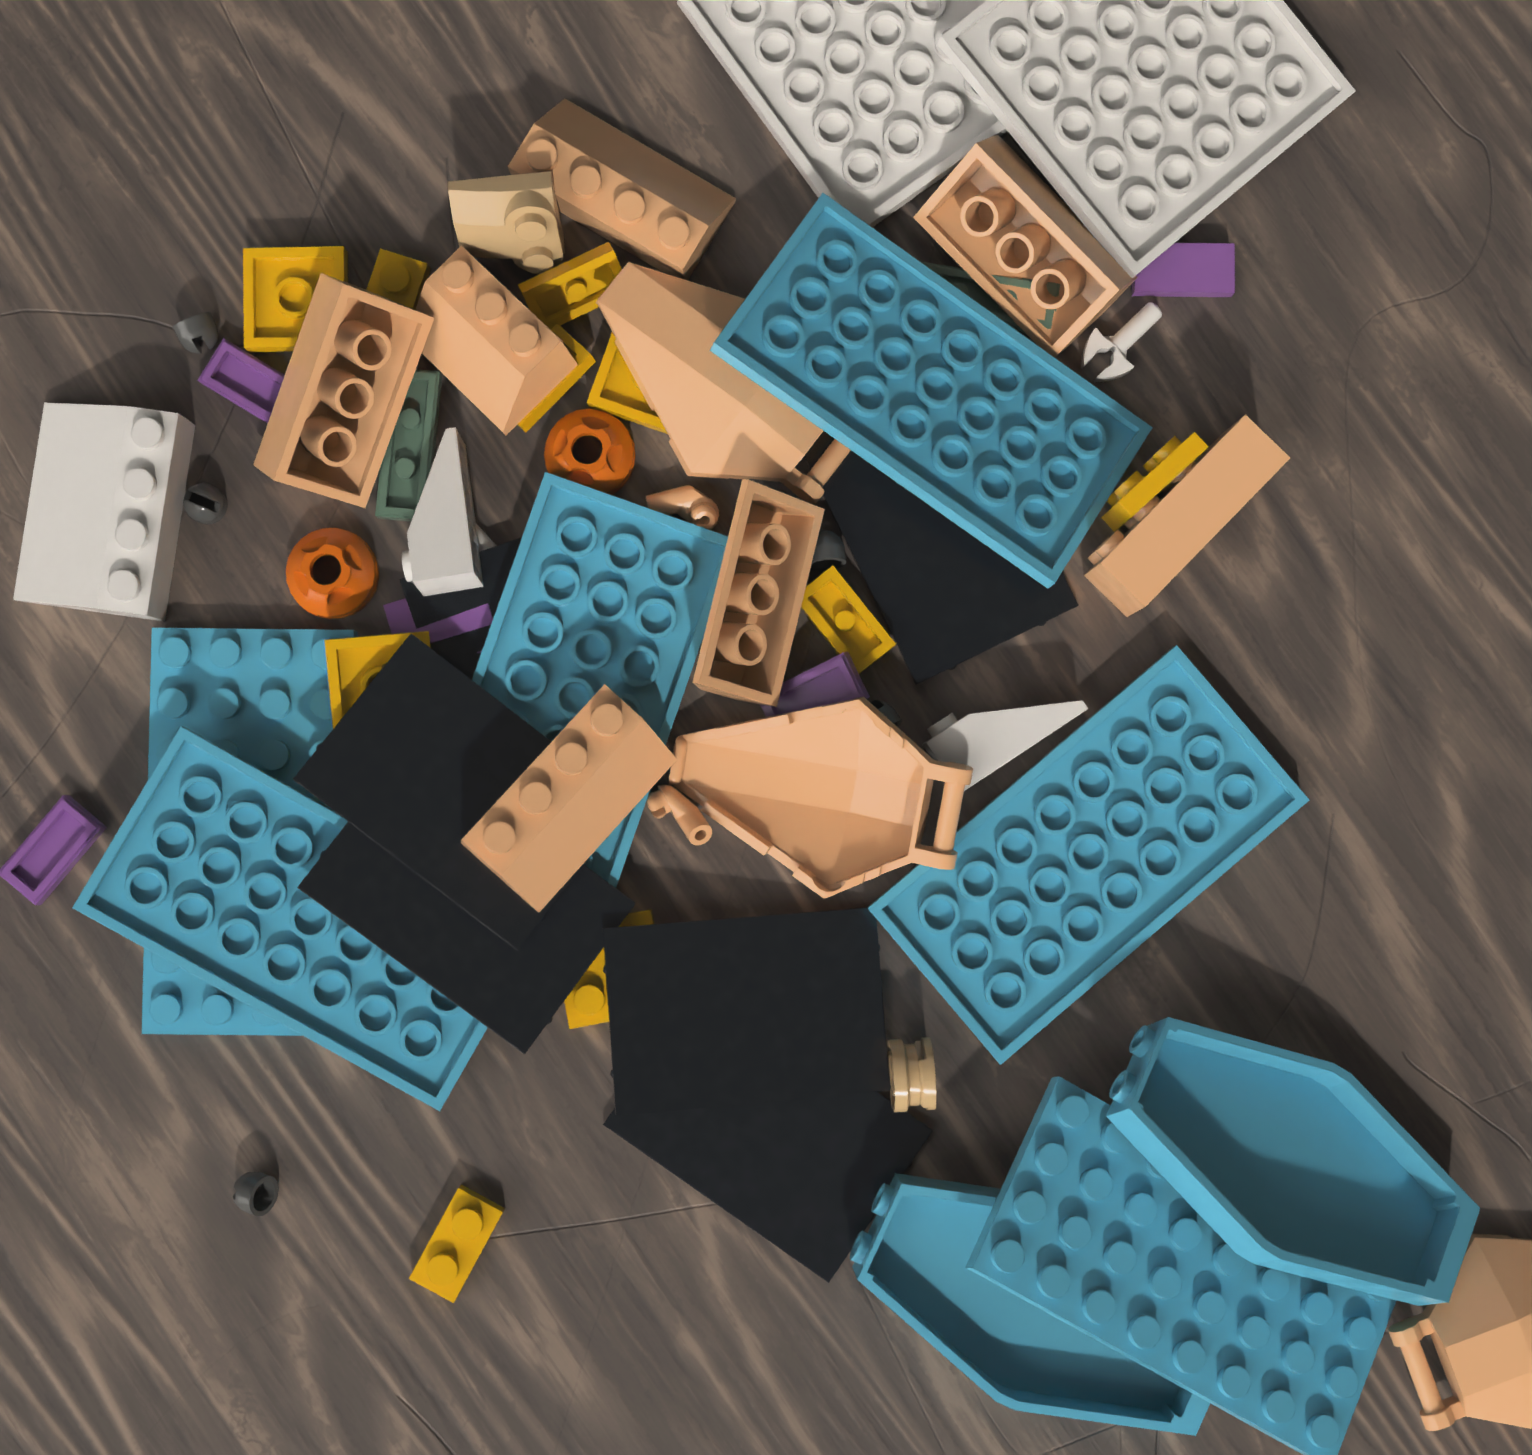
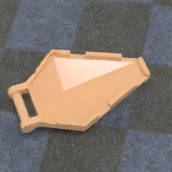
[596,262,851,505]
[669,697,973,899]
[1388,1234,1532,1431]

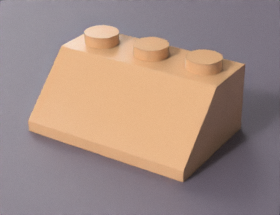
[415,246,578,435]

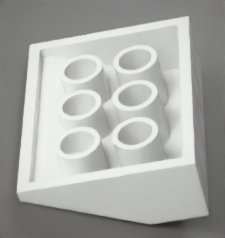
[13,402,195,622]

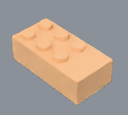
[1084,414,1290,617]

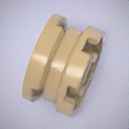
[887,1037,936,1112]

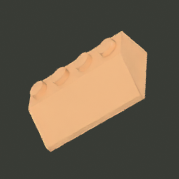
[508,99,736,281]
[913,134,1138,358]
[253,273,434,508]
[692,479,825,707]
[461,684,677,913]

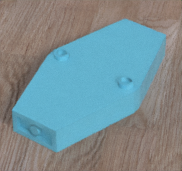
[1106,1017,1480,1306]
[849,1173,1210,1436]

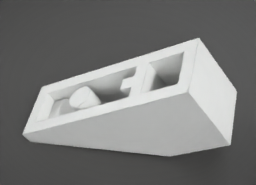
[402,427,484,596]
[922,700,1088,791]

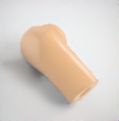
[646,485,719,530]
[646,785,712,845]

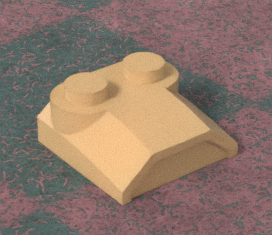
[448,171,565,274]

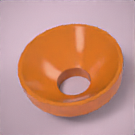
[544,409,636,495]
[286,528,379,619]

